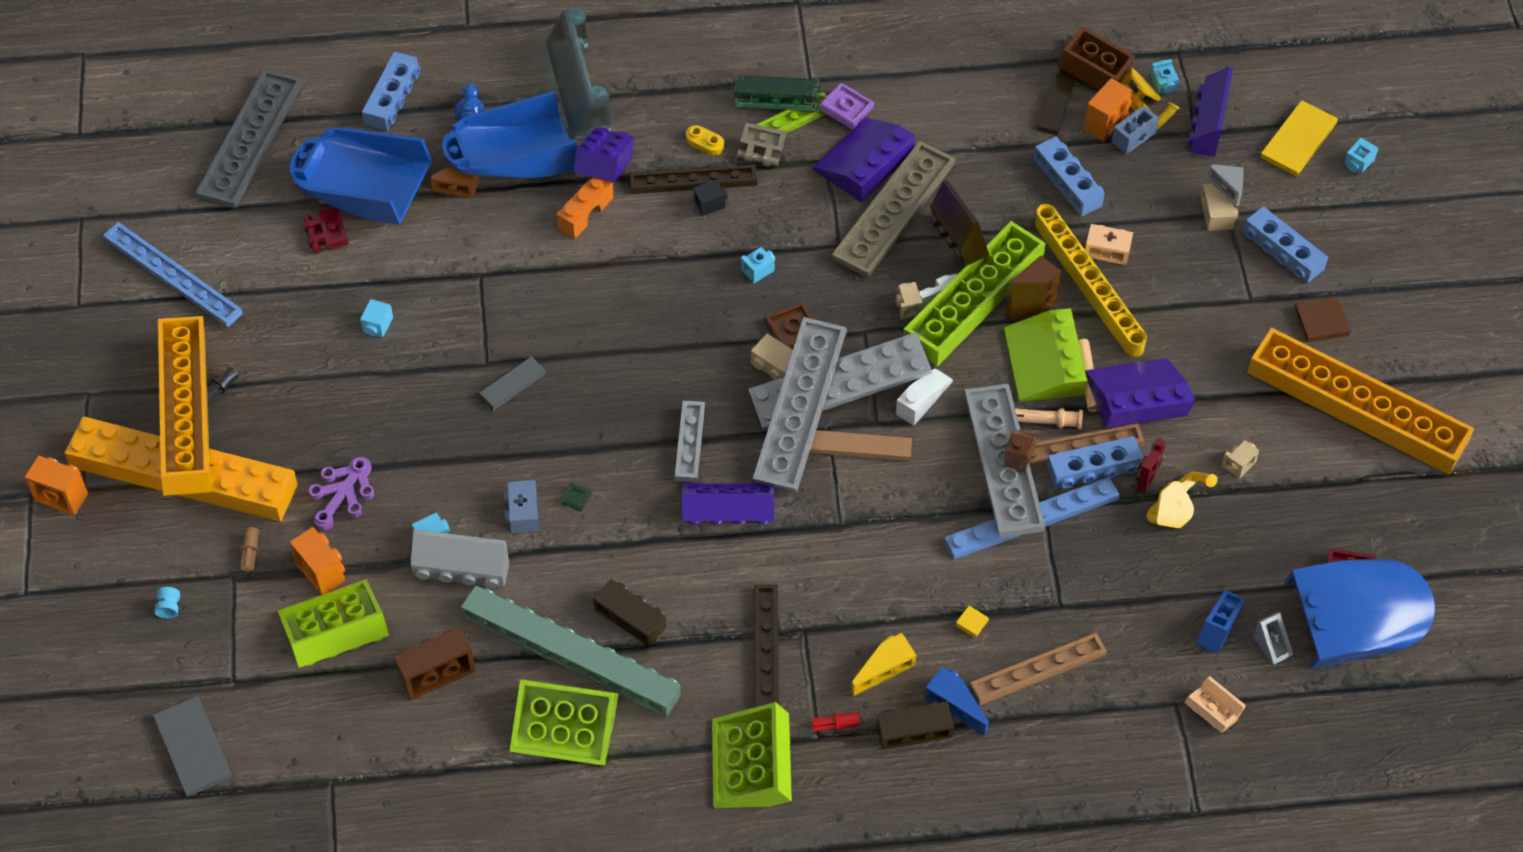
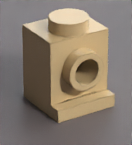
[895,282,923,319]
[1222,440,1259,479]

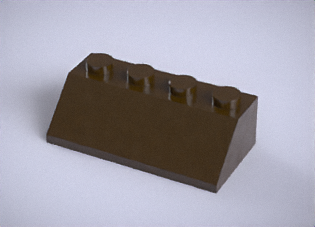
[930,180,989,266]

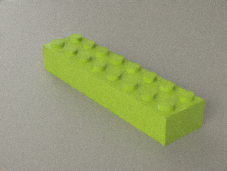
[903,221,1046,367]

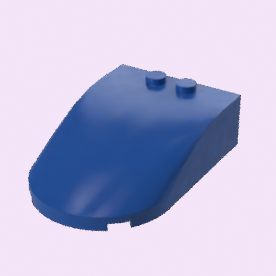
[442,91,577,178]
[290,127,432,225]
[1284,559,1435,669]

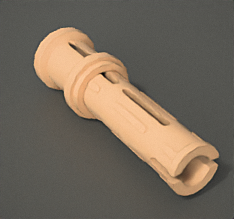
[1015,408,1083,430]

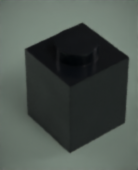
[693,180,728,216]

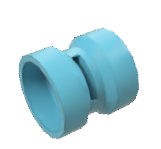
[154,587,180,619]

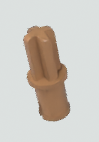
[240,527,260,573]

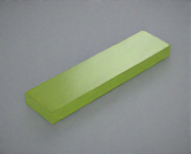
[756,92,827,134]

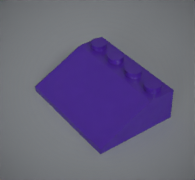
[813,117,915,202]
[1085,358,1195,428]

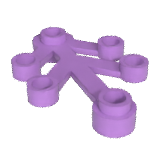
[309,457,374,531]

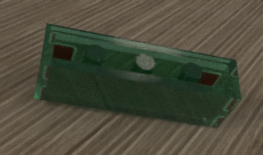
[734,75,821,112]

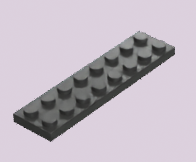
[196,69,303,209]

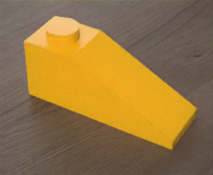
[851,633,916,696]

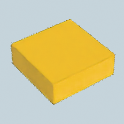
[956,606,988,638]

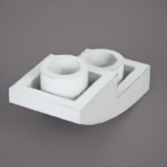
[919,274,957,310]

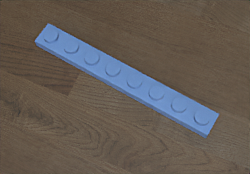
[103,222,243,328]
[944,477,1119,560]

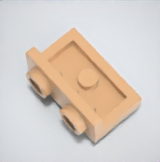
[1184,676,1245,733]

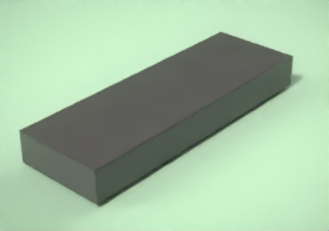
[479,356,546,411]

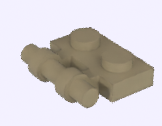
[737,122,786,167]

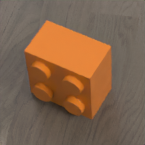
[1083,78,1132,142]
[25,455,88,515]
[290,527,345,595]

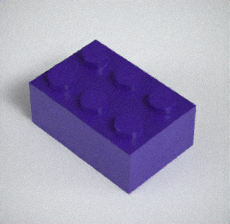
[574,127,635,182]

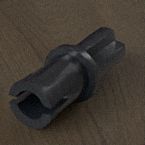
[207,367,239,404]

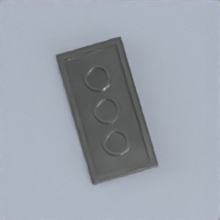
[153,696,233,797]

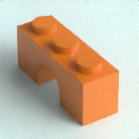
[557,177,614,239]

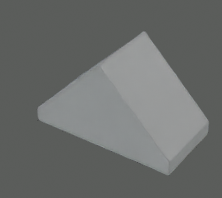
[1207,164,1244,206]
[1253,612,1293,664]

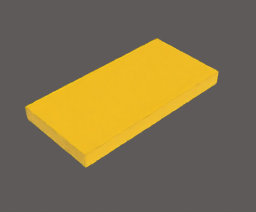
[1260,100,1338,177]

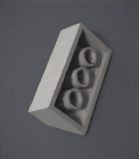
[411,529,509,589]

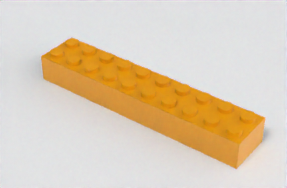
[158,316,211,496]
[1247,328,1474,475]
[65,416,298,522]

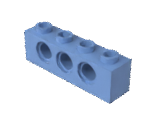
[362,52,420,131]
[1033,137,1105,217]
[1243,206,1328,284]
[1046,436,1143,490]

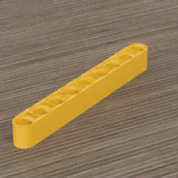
[1035,204,1147,357]

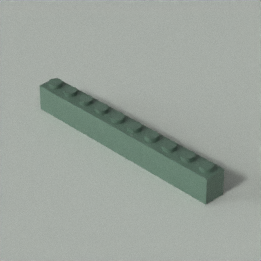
[461,586,681,718]

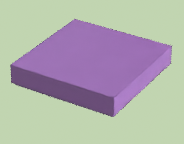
[818,82,875,130]

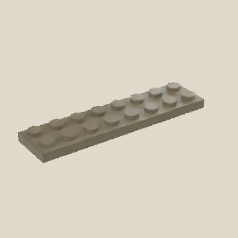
[831,141,956,278]

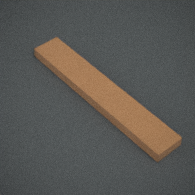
[1029,423,1144,467]
[809,430,912,461]
[969,633,1107,706]

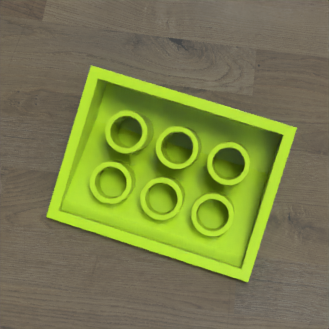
[1004,308,1087,402]
[277,579,389,668]
[510,679,618,766]
[712,702,792,808]

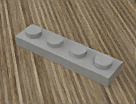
[675,401,705,482]

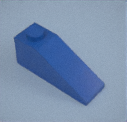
[1197,590,1246,653]
[925,667,989,736]

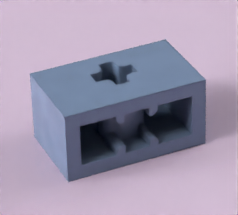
[1111,106,1159,155]
[504,480,539,533]

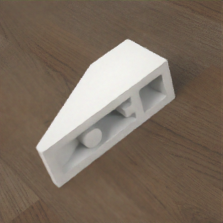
[896,369,953,426]

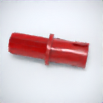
[811,711,860,732]

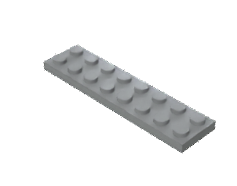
[753,317,847,492]
[749,332,932,431]
[965,384,1045,538]

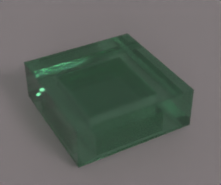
[561,482,592,512]

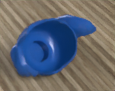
[455,83,485,122]

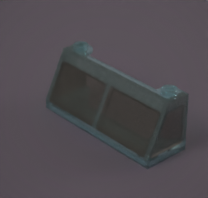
[546,7,612,139]

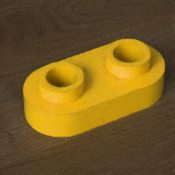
[686,125,724,156]

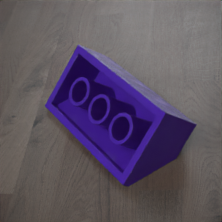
[1188,67,1233,157]
[682,483,774,524]

